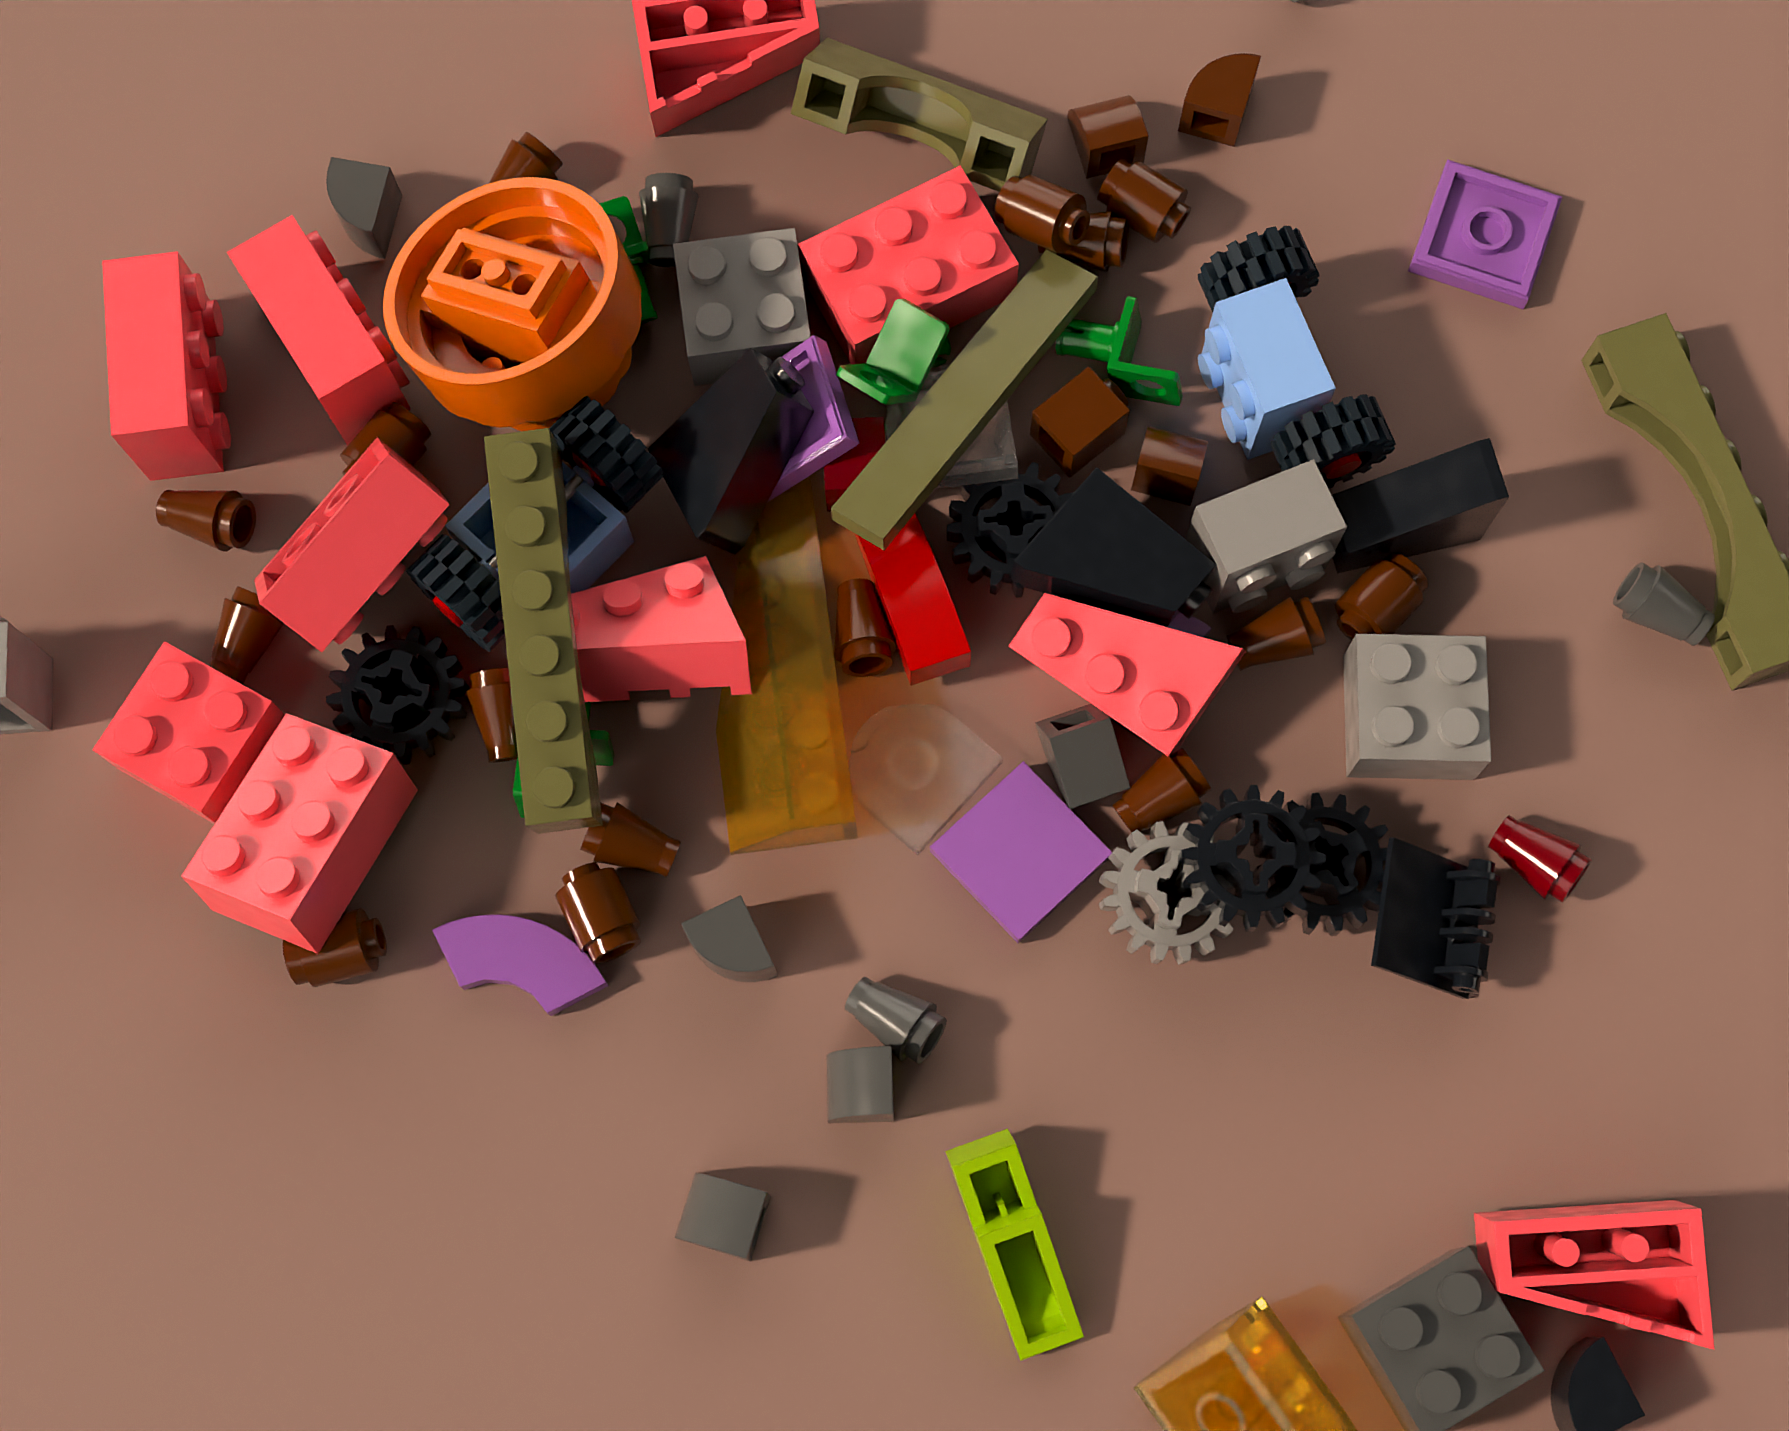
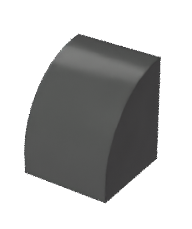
[326,157,402,259]
[1035,704,1130,809]
[681,895,778,982]
[826,1046,894,1123]
[675,1173,771,1262]

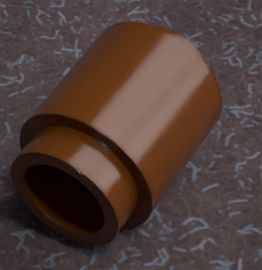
[1097,158,1191,243]
[995,175,1090,254]
[340,402,432,475]
[1335,553,1429,641]
[555,862,641,964]
[283,908,387,987]

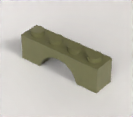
[791,37,1048,192]

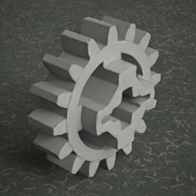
[1099,821,1234,965]

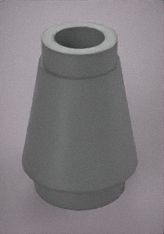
[639,173,699,268]
[1613,562,1715,646]
[845,977,947,1064]

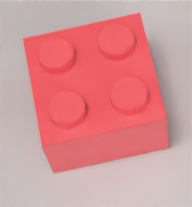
[92,641,285,824]

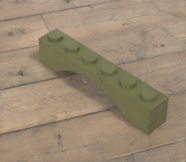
[1581,313,1789,691]
[484,428,603,834]

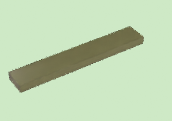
[831,249,1098,551]

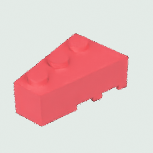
[632,0,820,137]
[571,556,752,702]

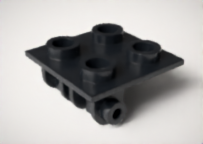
[1371,837,1501,999]

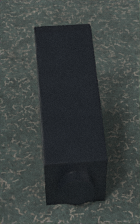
[648,348,814,555]
[1332,438,1509,574]
[1009,467,1216,627]

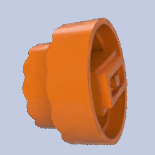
[383,177,642,431]

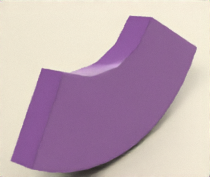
[432,914,609,1016]

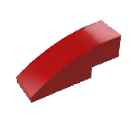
[854,514,971,686]

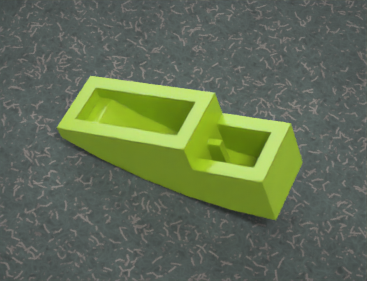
[945,1128,1084,1361]

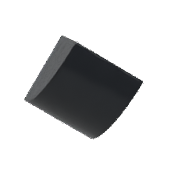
[1551,1337,1645,1431]

